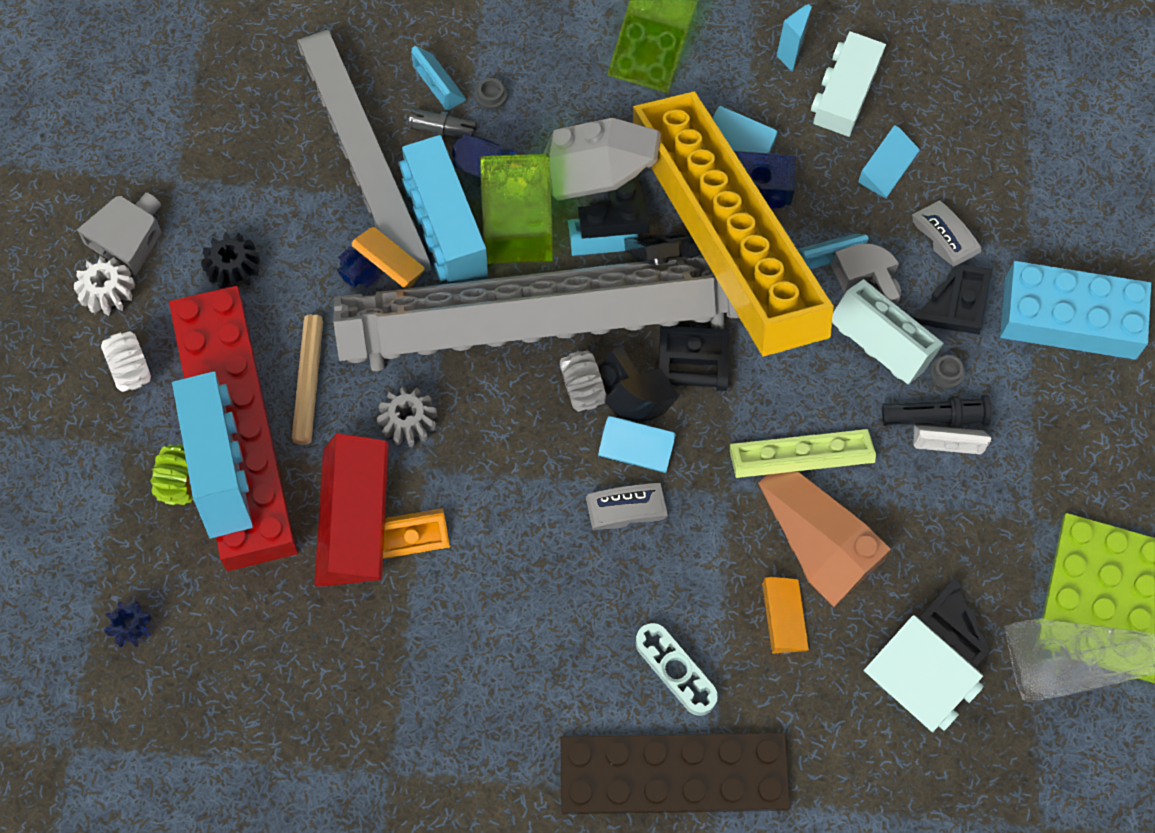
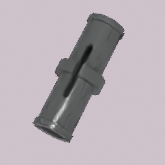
[408,107,477,142]

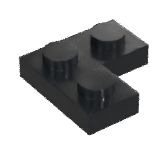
[578,180,649,239]

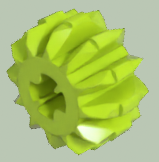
[150,444,193,506]

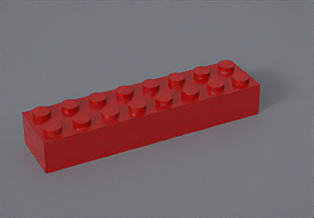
[169,286,298,571]

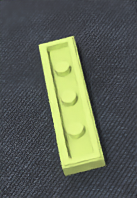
[730,429,876,478]

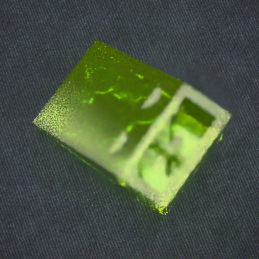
[607,0,699,94]
[480,154,553,264]

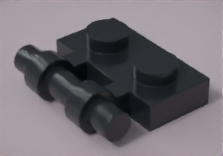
[624,233,701,265]

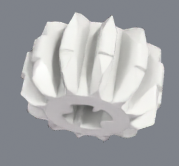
[74,256,135,316]
[101,331,151,392]

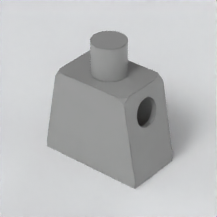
[77,192,162,276]

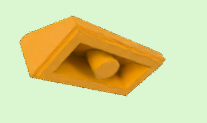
[351,227,425,288]
[383,508,450,559]
[762,577,809,654]

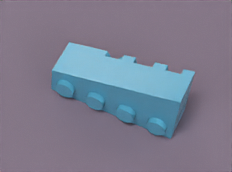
[172,371,253,539]

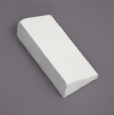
[914,424,991,454]

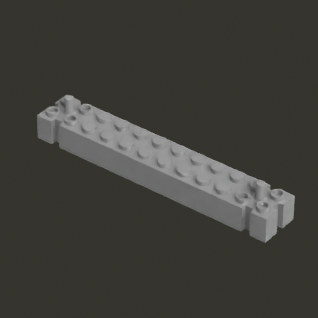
[333,255,739,371]

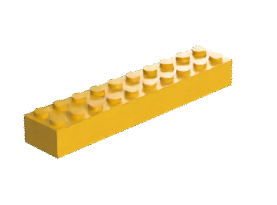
[633,91,834,357]

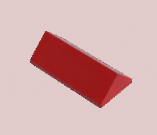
[314,433,389,586]

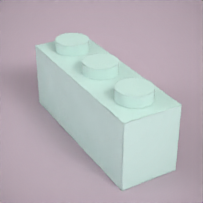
[811,31,886,137]
[832,279,944,384]

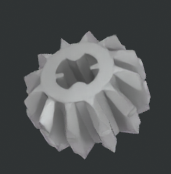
[559,350,606,412]
[377,386,437,447]

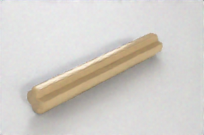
[292,314,323,445]

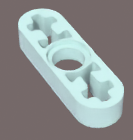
[636,623,717,716]

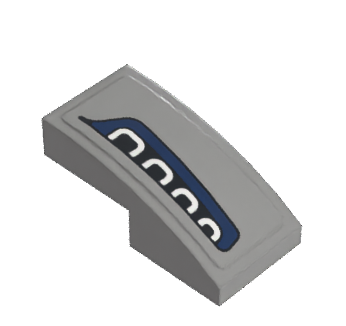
[912,200,981,267]
[586,483,668,530]

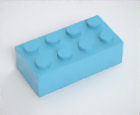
[399,135,488,284]
[1000,261,1151,360]

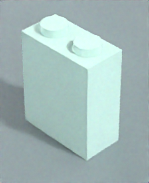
[864,615,984,733]

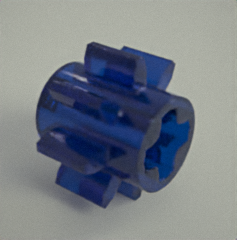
[337,247,379,288]
[104,601,152,648]

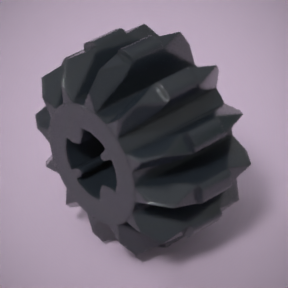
[201,232,260,289]

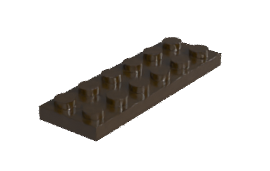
[560,733,790,814]

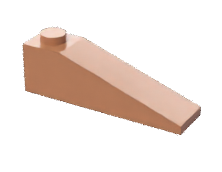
[758,471,891,607]

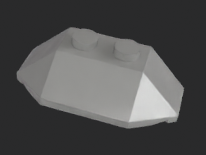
[539,118,661,201]

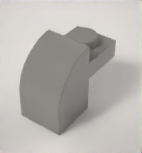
[831,244,901,306]

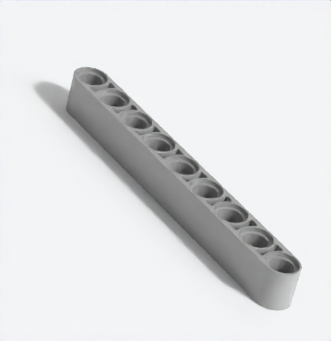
[297,29,431,273]

